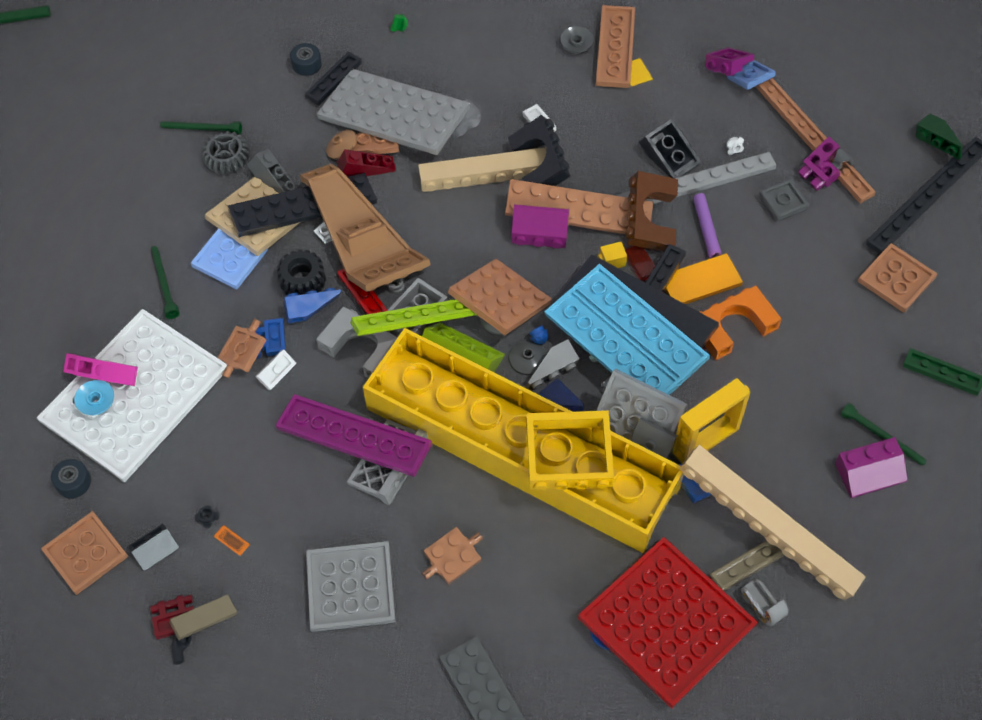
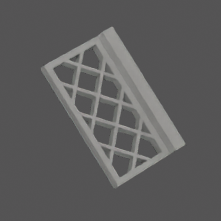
[347,419,428,505]

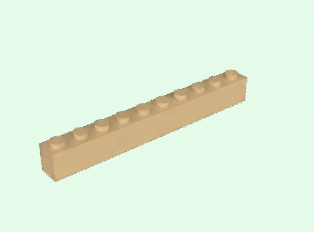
[679,445,866,600]

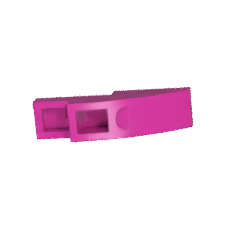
[63,353,138,386]

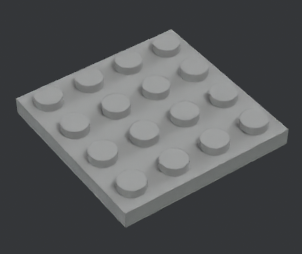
[596,368,687,440]
[306,541,396,632]

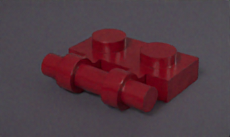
[150,594,195,640]

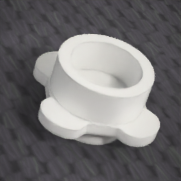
[727,137,744,155]

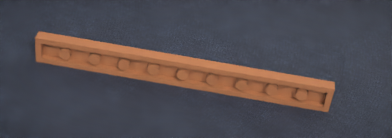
[755,78,876,203]

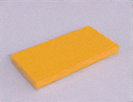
[665,253,743,304]

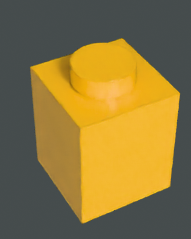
[597,242,627,268]

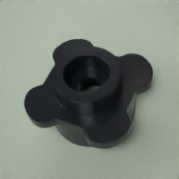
[195,505,220,528]

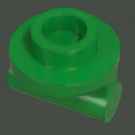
[390,14,408,32]

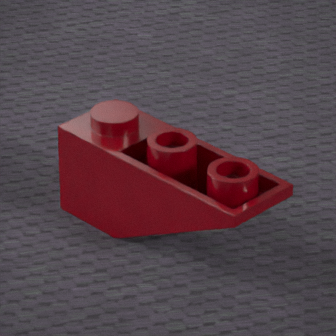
[337,149,396,177]

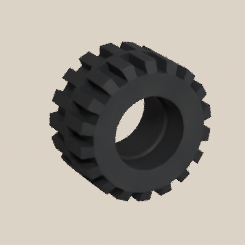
[277,249,326,296]

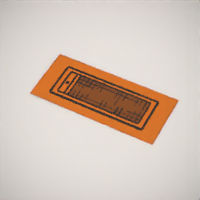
[214,525,250,556]

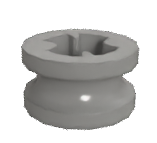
[388,278,404,293]

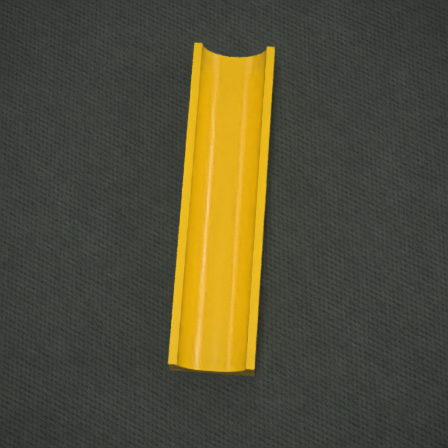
[363,328,684,554]

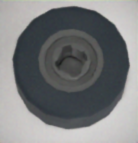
[290,43,322,76]
[51,459,91,498]

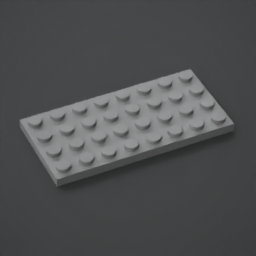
[317,69,470,155]

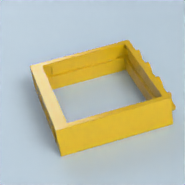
[672,378,750,464]
[527,411,614,491]

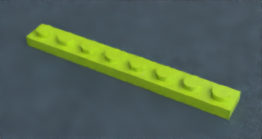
[350,299,477,336]

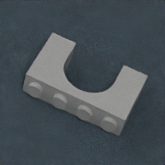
[316,307,398,378]

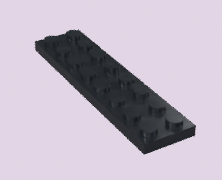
[228,173,377,237]

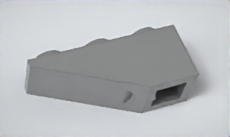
[526,339,579,389]

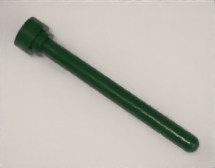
[160,121,242,135]
[151,246,180,319]
[840,402,926,465]

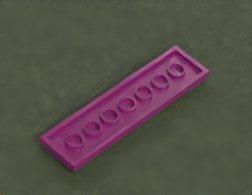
[275,394,432,477]

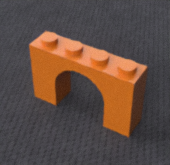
[699,285,782,361]

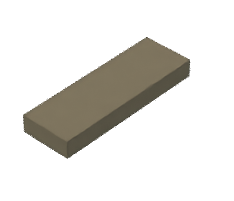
[169,595,237,640]

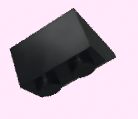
[639,118,702,178]

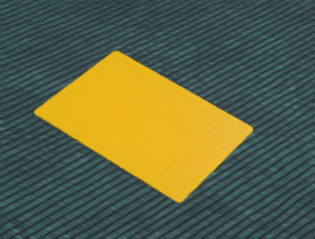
[630,58,653,86]

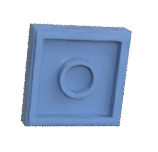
[727,60,776,90]

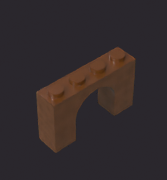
[626,171,678,252]

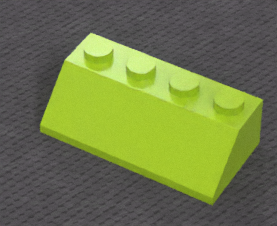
[422,322,505,372]

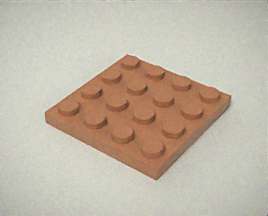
[448,259,552,335]

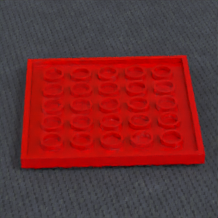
[577,537,758,709]

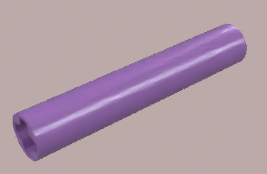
[693,193,722,259]

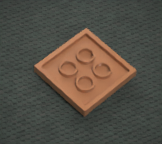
[857,243,937,313]
[41,511,128,595]

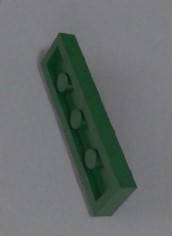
[902,348,982,396]

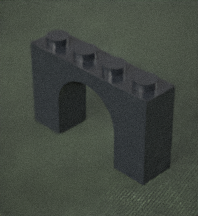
[508,115,570,186]

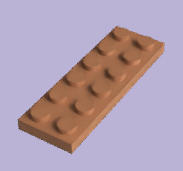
[596,5,635,88]

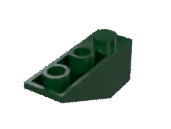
[916,113,963,160]

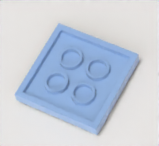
[191,228,268,290]

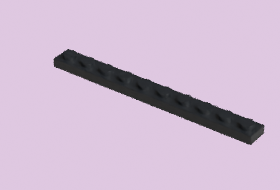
[866,137,982,254]

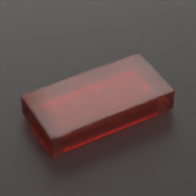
[625,246,656,281]

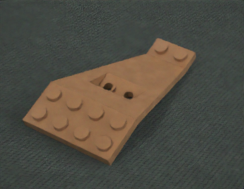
[300,164,430,292]

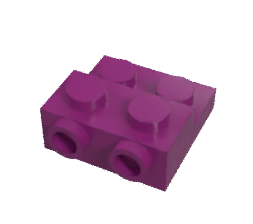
[705,47,754,76]

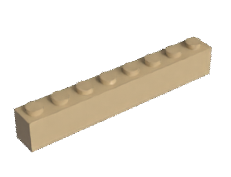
[418,147,546,192]

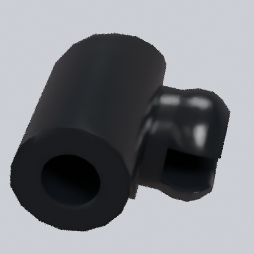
[171,635,192,664]

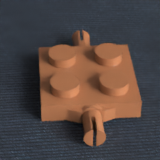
[218,319,267,379]
[422,527,483,585]

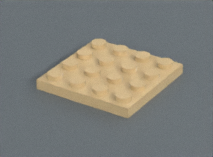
[205,177,300,256]

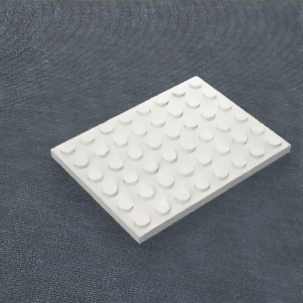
[37,309,227,482]

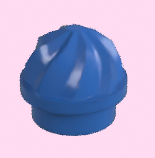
[529,325,548,344]

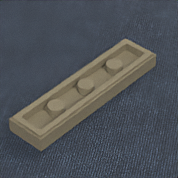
[709,540,785,591]

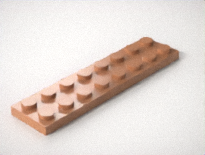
[505,179,653,234]

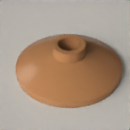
[326,130,357,159]

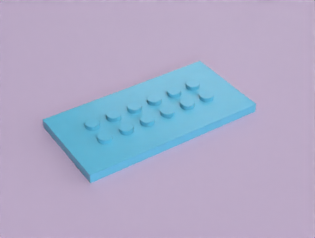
[544,264,710,395]

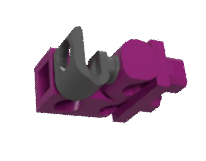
[798,136,854,191]

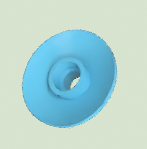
[74,380,114,416]

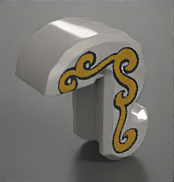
[741,579,788,626]

